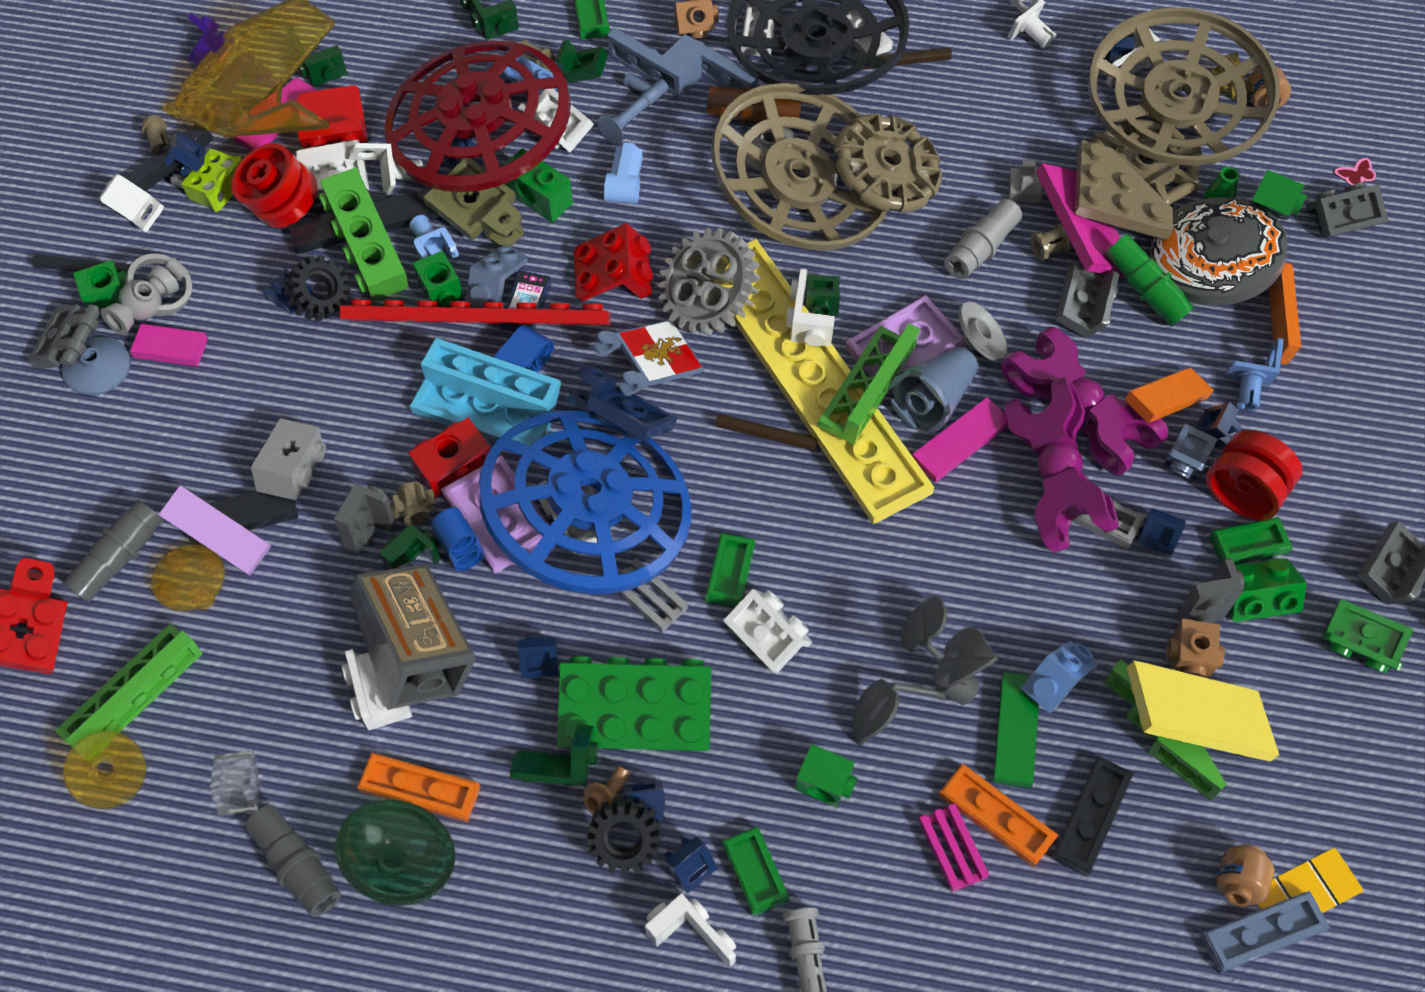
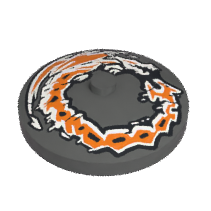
[1150,197,1287,306]

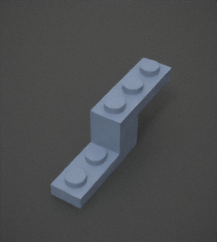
[607,28,758,98]

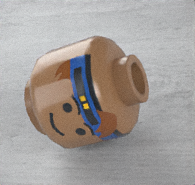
[1245,66,1291,108]
[1215,844,1275,907]

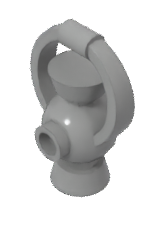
[101,254,192,335]

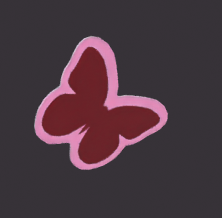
[1335,158,1376,185]

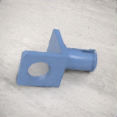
[1225,338,1284,411]

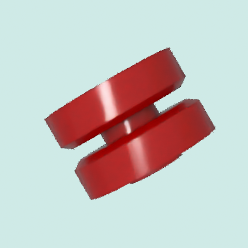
[232,143,318,228]
[1206,430,1303,520]

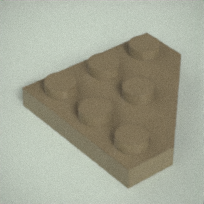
[1074,140,1173,240]

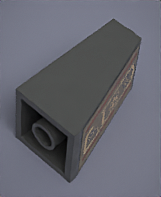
[350,564,476,710]

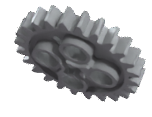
[657,228,761,336]

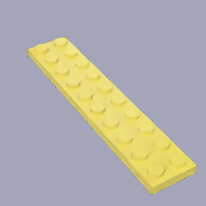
[712,239,934,525]

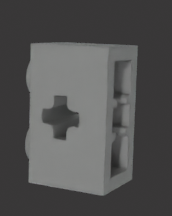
[251,418,326,500]

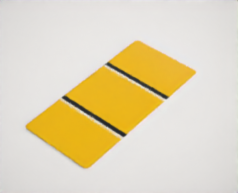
[1258,848,1363,913]

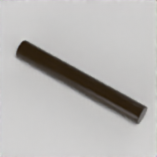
[862,47,952,70]
[715,414,818,452]

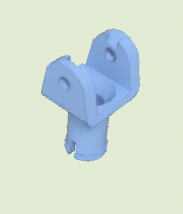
[409,215,459,260]

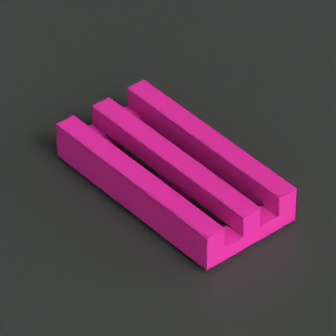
[918,803,989,892]

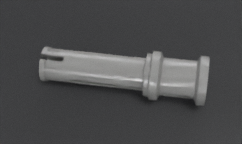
[782,908,827,992]

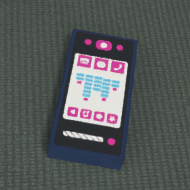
[500,270,552,332]

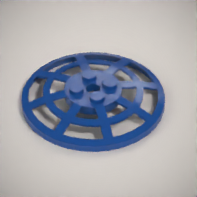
[478,411,691,594]

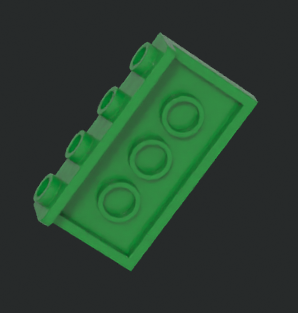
[557,657,712,751]

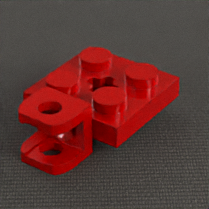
[0,558,68,675]

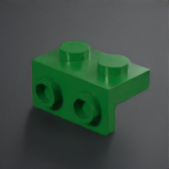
[1230,558,1307,622]
[1321,599,1414,674]

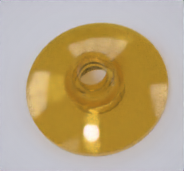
[63,731,146,809]

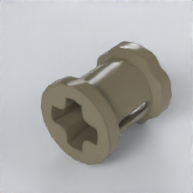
[1030,223,1073,261]

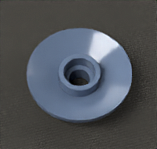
[62,337,131,395]

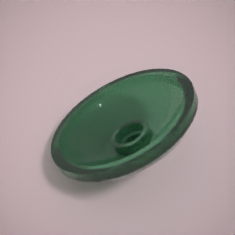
[335,800,455,906]

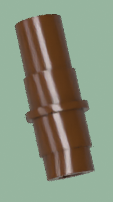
[706,86,802,125]

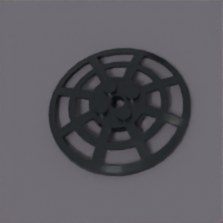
[727,0,910,95]

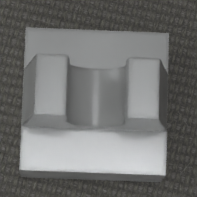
[1009,161,1043,203]

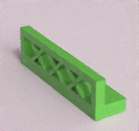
[817,323,921,445]
[55,624,203,762]

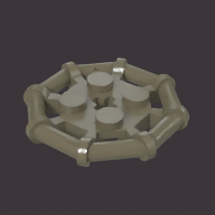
[1091,119,1203,205]

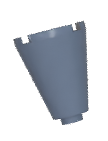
[889,347,978,433]

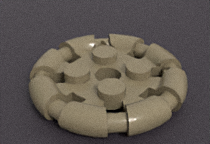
[834,113,942,213]

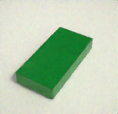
[573,0,610,40]
[1209,517,1293,565]
[705,533,756,607]
[722,826,790,917]

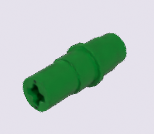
[1105,233,1194,327]

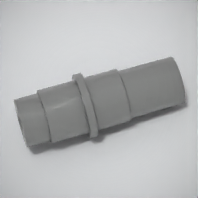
[944,199,1022,279]

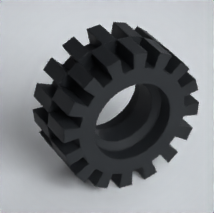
[284,255,351,321]
[587,796,661,875]

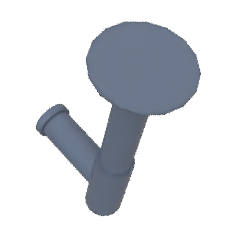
[598,73,669,144]

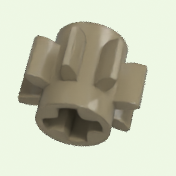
[391,482,436,526]

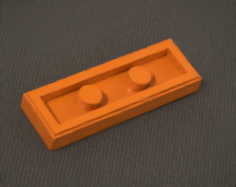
[1269,263,1301,365]
[1124,367,1214,423]
[357,752,481,823]
[938,763,1058,868]

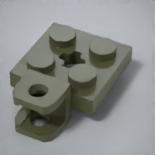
[423,158,524,247]

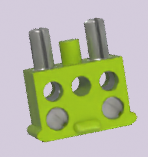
[171,148,242,212]

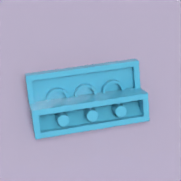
[410,338,561,446]

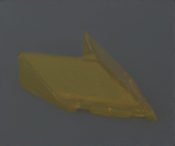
[161,0,335,138]

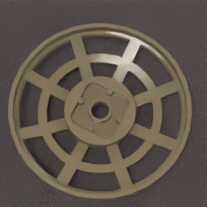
[1088,7,1280,166]
[711,83,894,251]

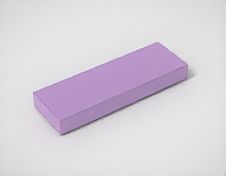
[158,485,271,575]

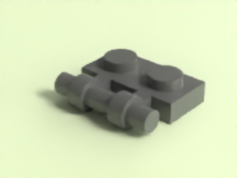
[27,304,101,369]

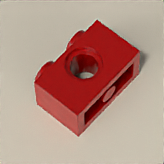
[408,417,491,499]

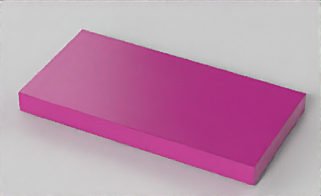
[1035,163,1125,277]

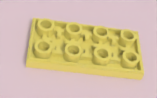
[1127,660,1279,762]

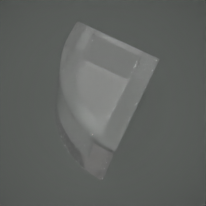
[210,750,260,816]

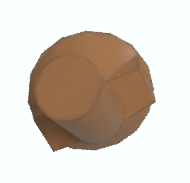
[583,765,631,814]

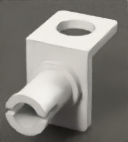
[1007,0,1056,49]
[348,143,423,195]
[99,174,164,232]

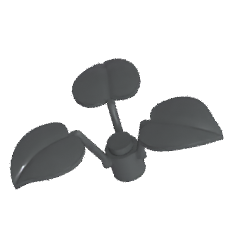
[852,594,998,746]

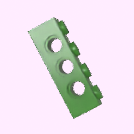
[318,167,409,302]

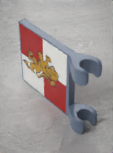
[594,320,704,396]

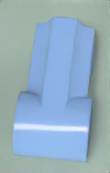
[604,143,643,205]

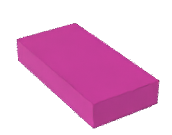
[130,324,208,367]

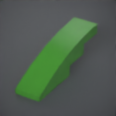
[1104,659,1226,802]

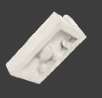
[723,589,812,673]
[342,649,413,730]

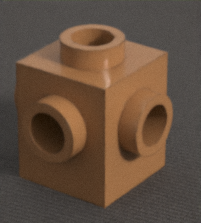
[673,0,719,39]
[1166,619,1225,679]

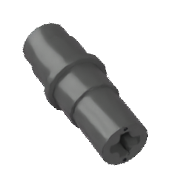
[62,500,163,603]
[245,805,341,917]

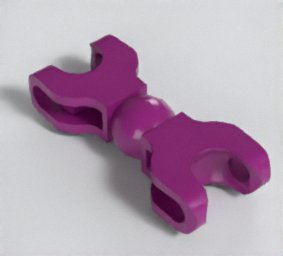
[1001,326,1168,476]
[1004,377,1119,553]

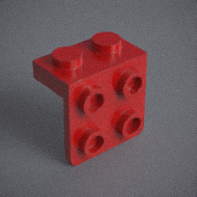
[297,85,368,149]
[574,223,653,301]

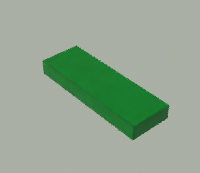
[992,671,1039,788]

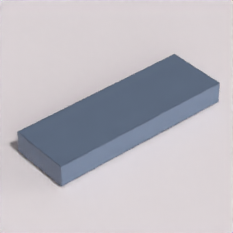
[1200,890,1330,974]

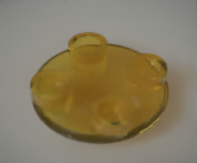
[151,545,225,611]

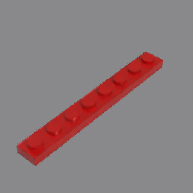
[340,300,611,326]

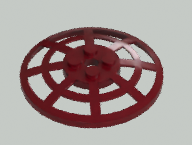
[384,40,571,192]

